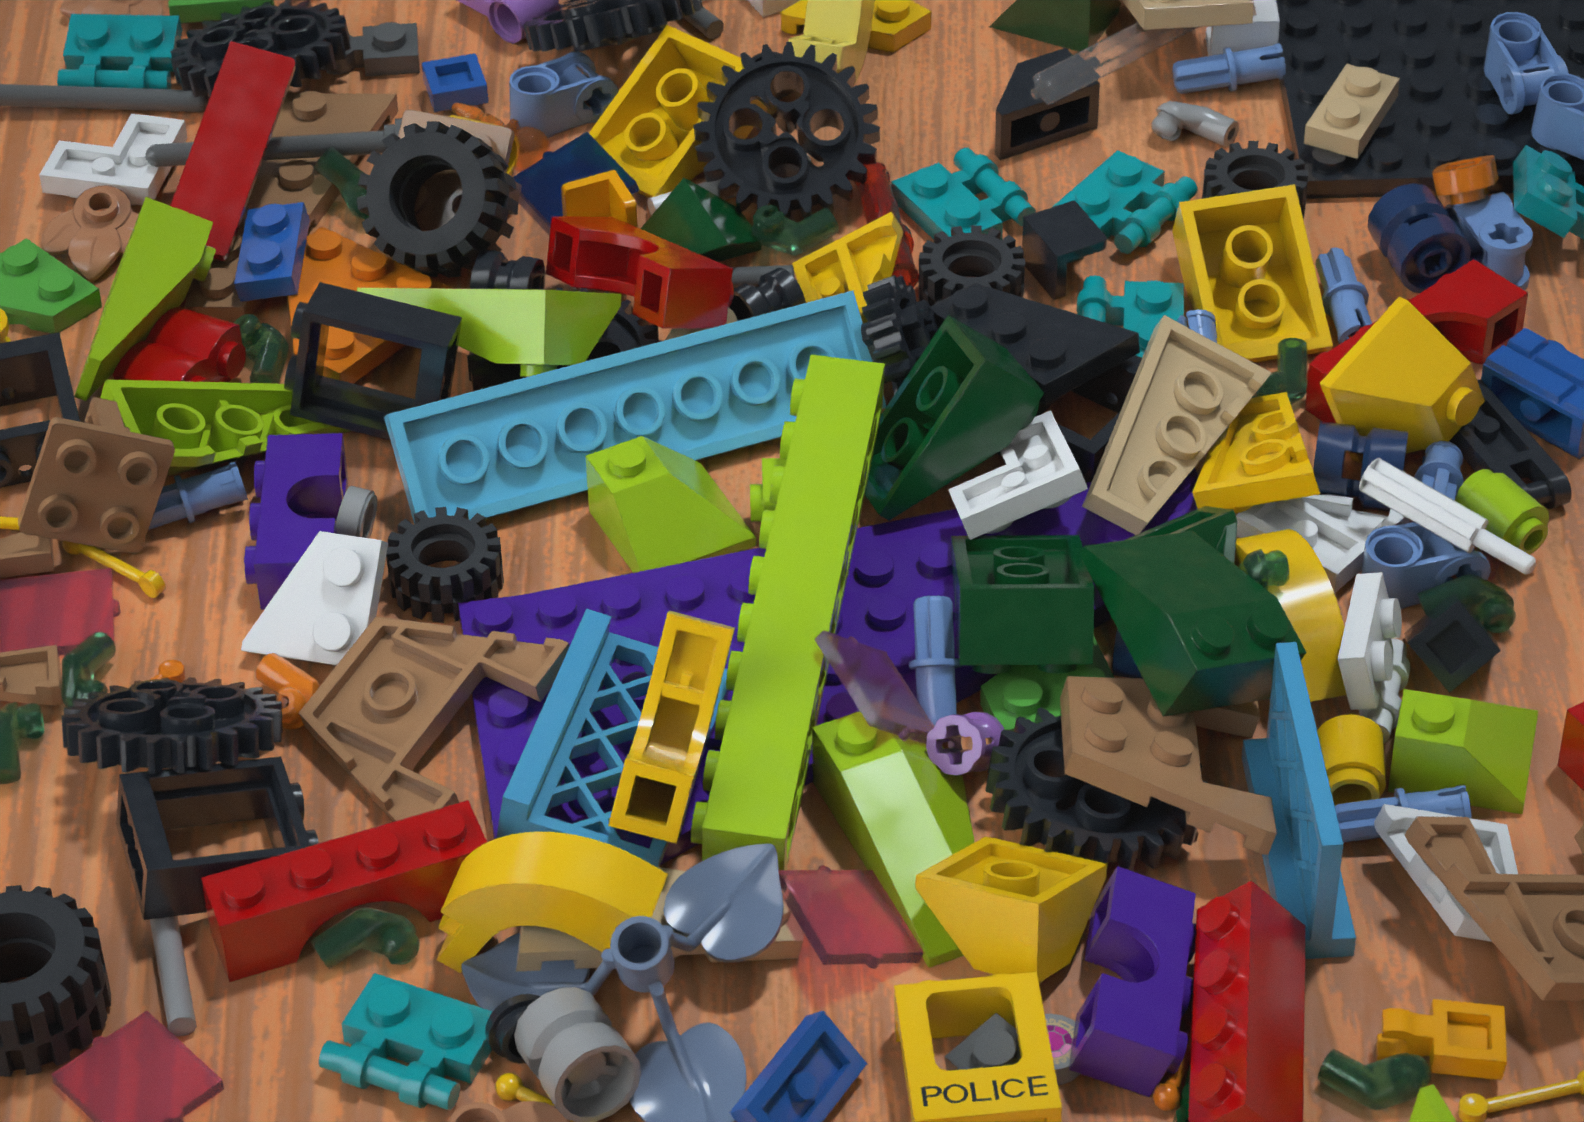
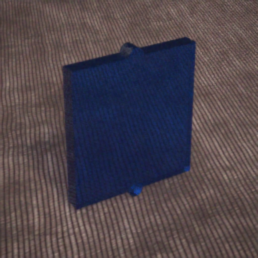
[513,132,640,227]

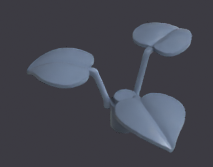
[462,844,784,1122]

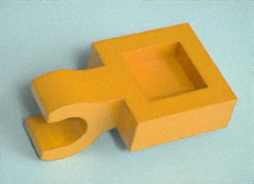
[1376,999,1507,1080]

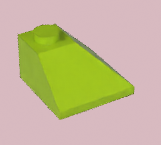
[585,436,756,573]
[1388,689,1538,814]

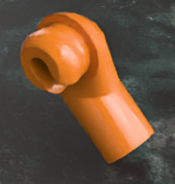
[256,653,319,730]

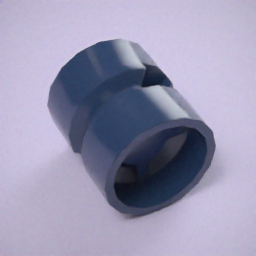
[1367,183,1471,293]
[1313,421,1408,512]

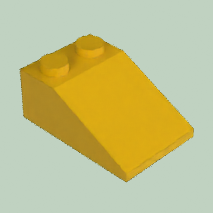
[572,25,767,198]
[1172,184,1333,363]

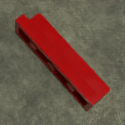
[170,41,296,261]

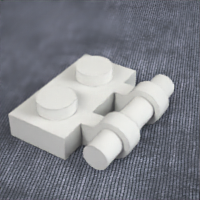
[1338,572,1410,743]

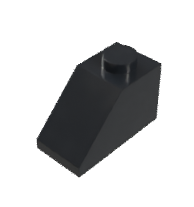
[995,48,1100,161]

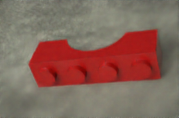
[545,216,734,329]
[1305,259,1528,423]
[201,800,487,982]

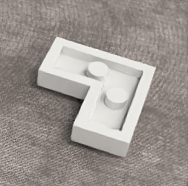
[39,113,187,205]
[948,410,1088,540]

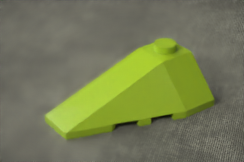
[74,197,216,401]
[357,288,621,377]
[100,380,351,476]
[812,707,975,968]

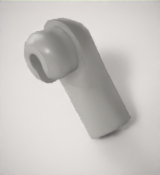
[1151,101,1239,147]

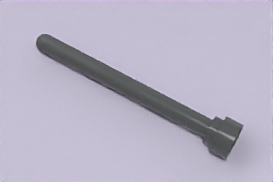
[0,84,209,112]
[146,118,402,167]

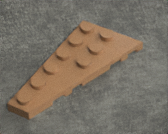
[185,91,398,325]

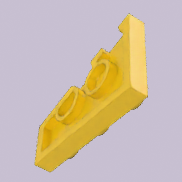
[1192,392,1320,514]

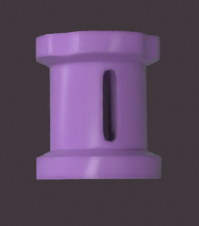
[926,712,1005,775]

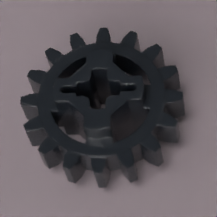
[861,275,938,395]

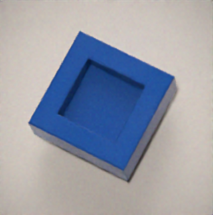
[422,53,489,112]

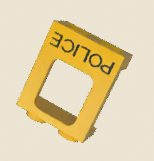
[894,972,1062,1122]

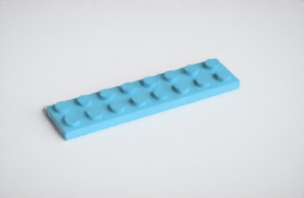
[384,291,887,524]

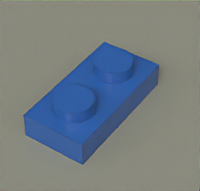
[234,202,310,302]
[729,1011,867,1122]

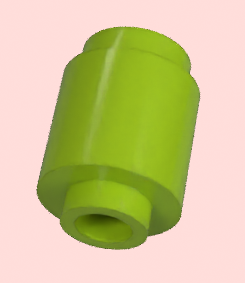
[1455,469,1549,555]

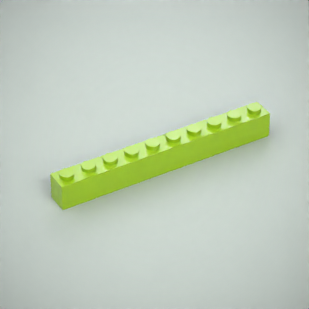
[691,355,885,883]

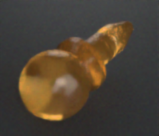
[451,102,551,168]

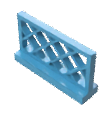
[496,609,730,867]
[1241,642,1356,959]

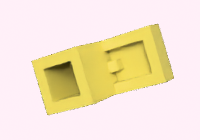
[788,0,875,82]

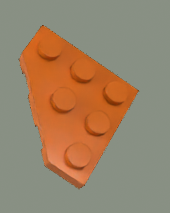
[288,226,454,384]

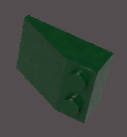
[865,315,1045,521]
[1079,531,1307,717]
[951,535,1094,674]

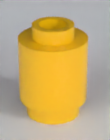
[1317,714,1386,806]

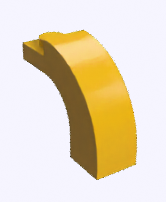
[1234,529,1347,702]
[608,611,735,843]
[436,831,668,973]

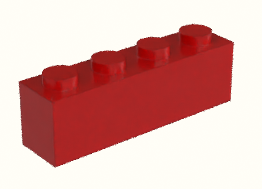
[1188,880,1306,1122]

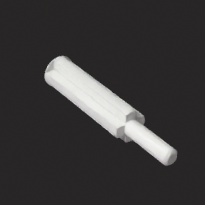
[1359,458,1536,575]

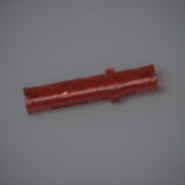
[854,162,919,288]

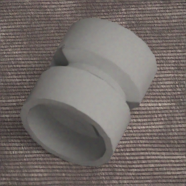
[514,987,641,1122]

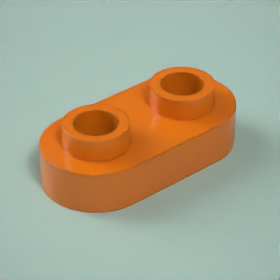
[1432,155,1498,205]

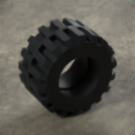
[357,121,519,278]
[0,885,111,1077]

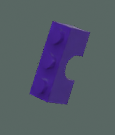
[244,433,348,610]
[1068,866,1196,1097]

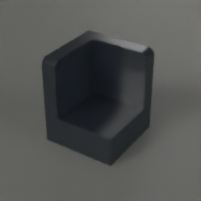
[1022,200,1107,300]
[1404,592,1501,693]

